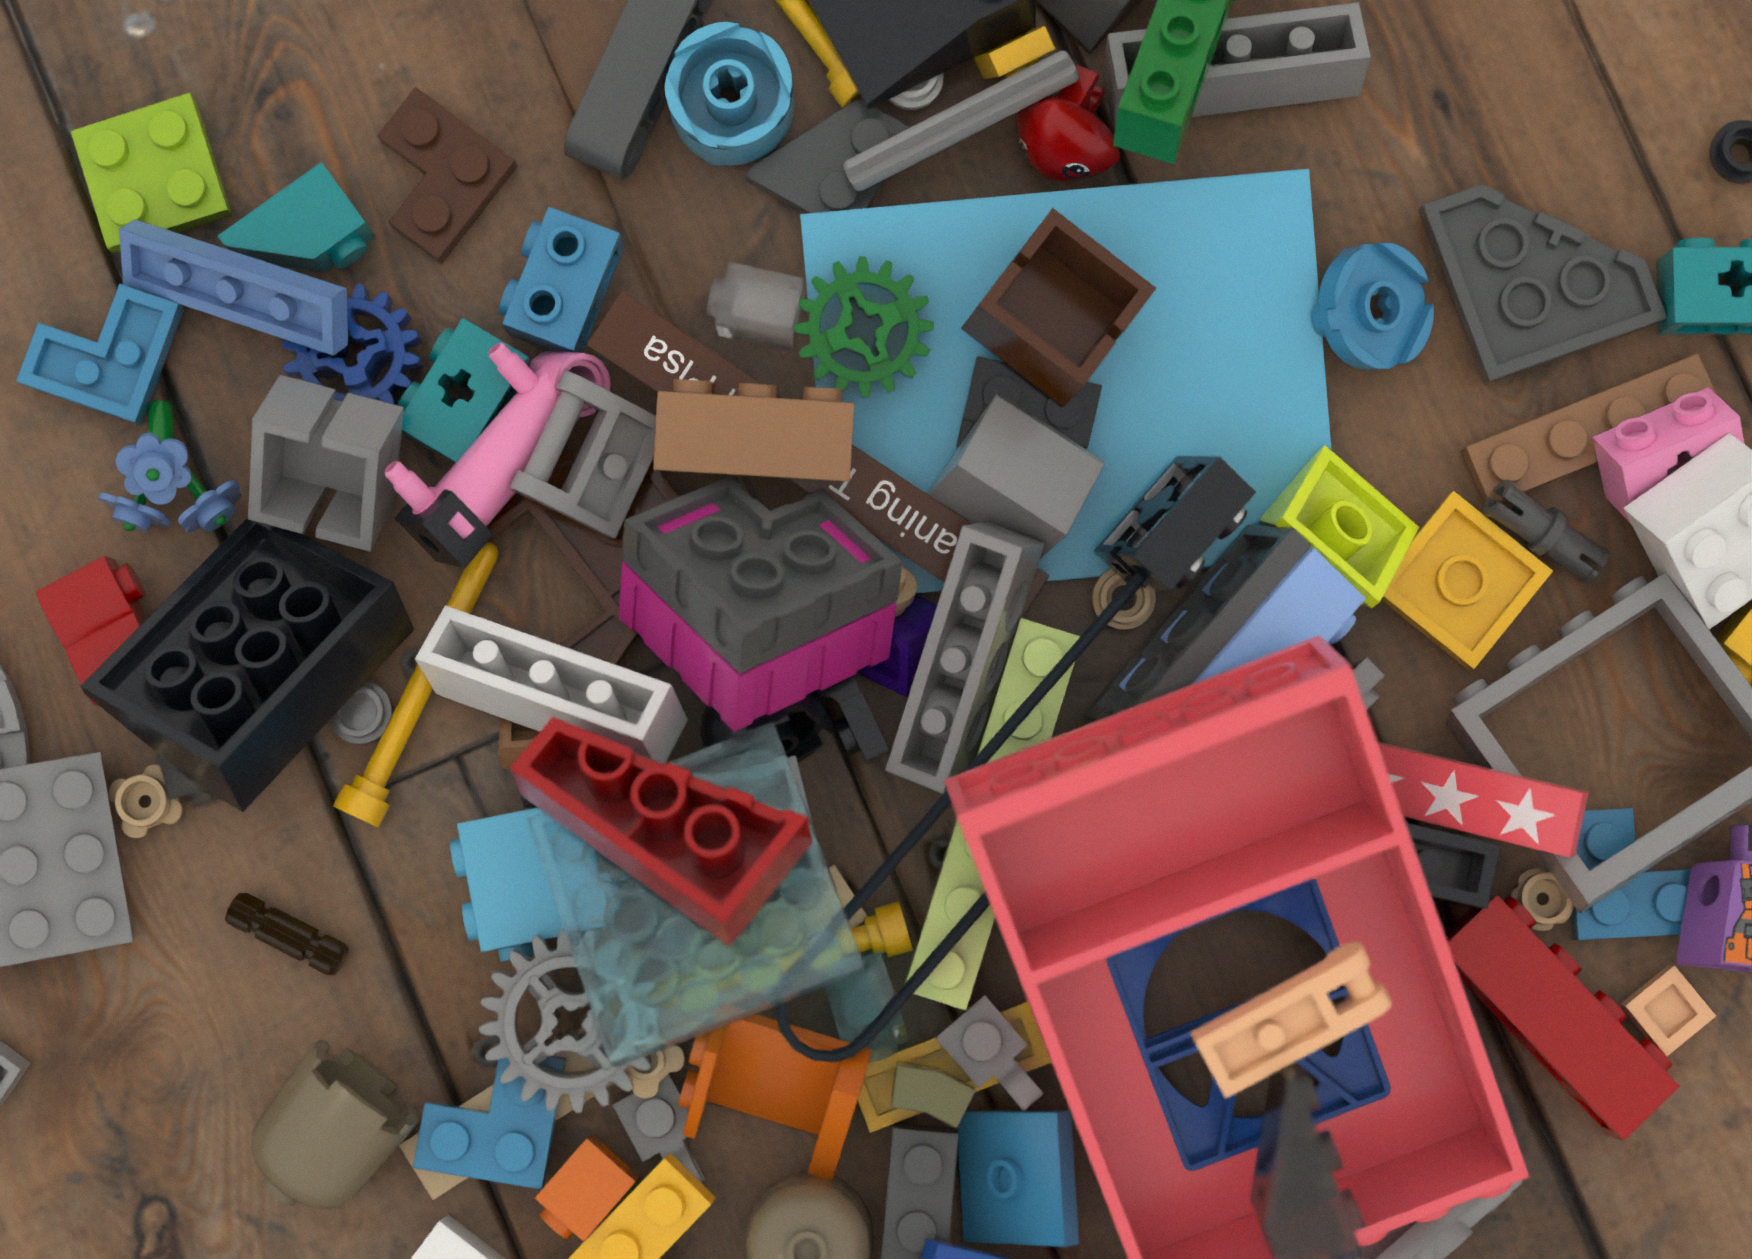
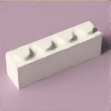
[415,605,688,765]

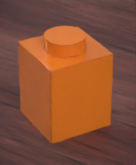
[535,1133,641,1242]

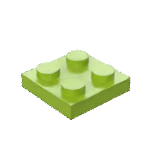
[70,93,232,254]

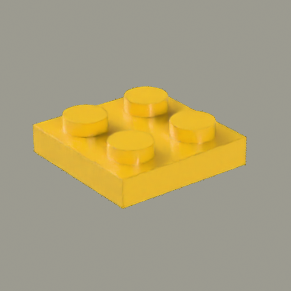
[1381,491,1553,671]

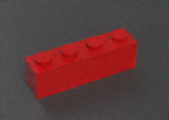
[1444,895,1680,1141]

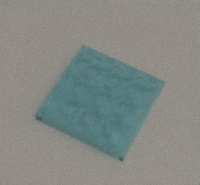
[527,722,867,1068]

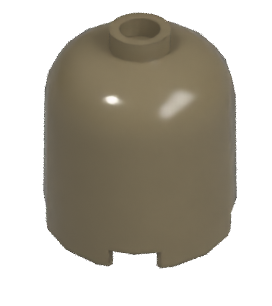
[251,1040,419,1209]
[745,1172,874,1259]

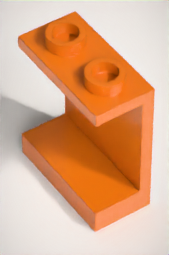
[678,1004,872,1181]

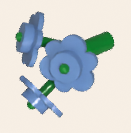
[98,401,242,533]

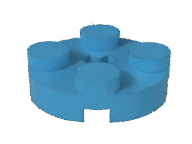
[1312,243,1434,371]

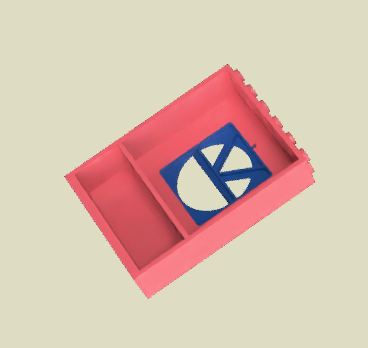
[944,635,1529,1259]

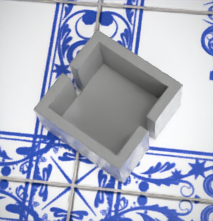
[248,375,404,552]

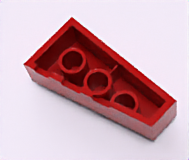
[510,717,812,947]

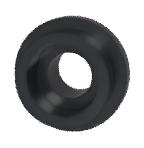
[1709,120,1752,184]

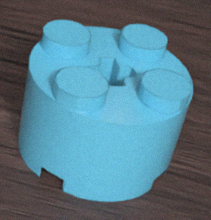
[664,22,794,166]

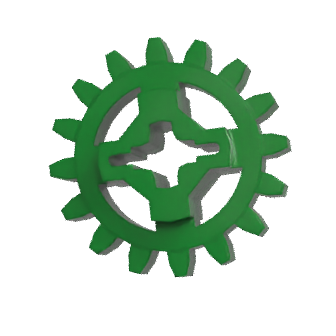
[794,256,934,398]

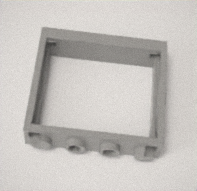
[1446,572,1752,914]

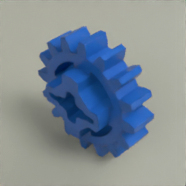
[282,284,424,405]

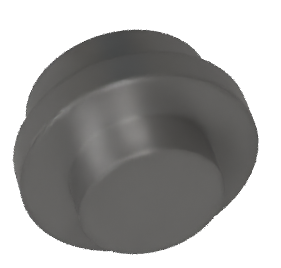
[329,681,393,744]

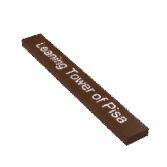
[586,291,1049,618]

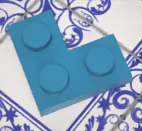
[16,283,184,426]
[1571,808,1691,940]
[413,1056,567,1190]

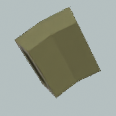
[891,1061,975,1128]

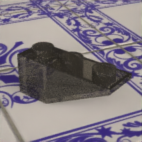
[1250,1065,1365,1259]

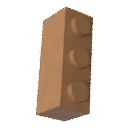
[653,379,855,482]

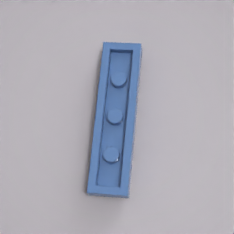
[119,219,348,355]

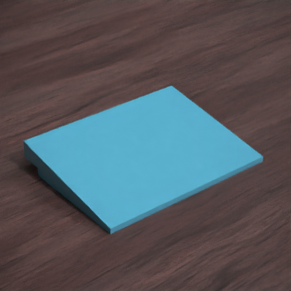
[800,169,1332,595]

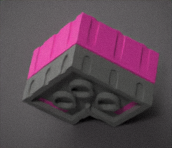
[619,475,903,732]

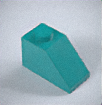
[218,162,376,273]

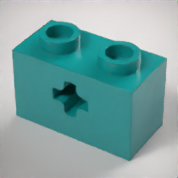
[1656,238,1752,335]
[397,318,531,465]

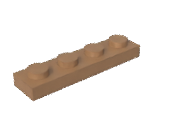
[1461,353,1716,504]

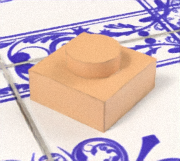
[1619,965,1716,1056]

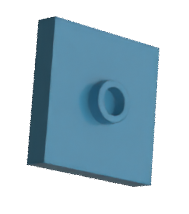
[957,1110,1079,1247]

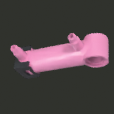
[385,343,611,568]

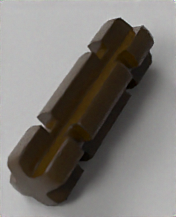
[225,893,349,975]

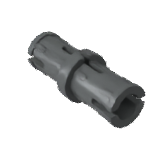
[1483,480,1609,583]

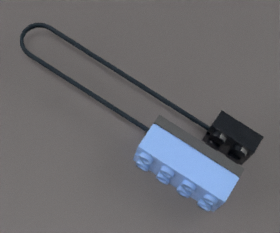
[775,456,1366,1062]

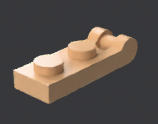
[1190,942,1392,1098]

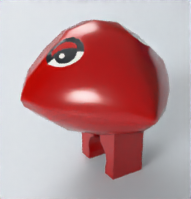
[1015,65,1120,183]

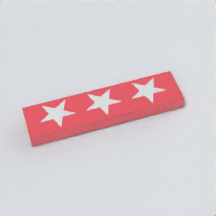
[1377,742,1589,858]

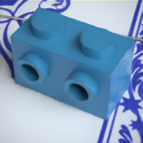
[498,206,625,353]

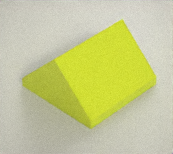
[1259,445,1420,608]

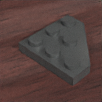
[1418,184,1667,385]

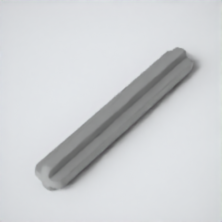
[843,51,1079,191]

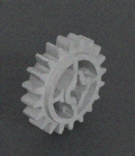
[479,928,662,1113]

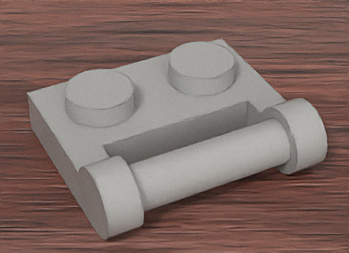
[509,371,656,539]

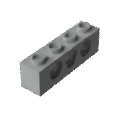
[885,521,1045,794]

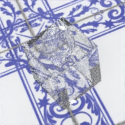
[707,262,805,351]

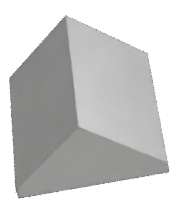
[927,392,1104,559]

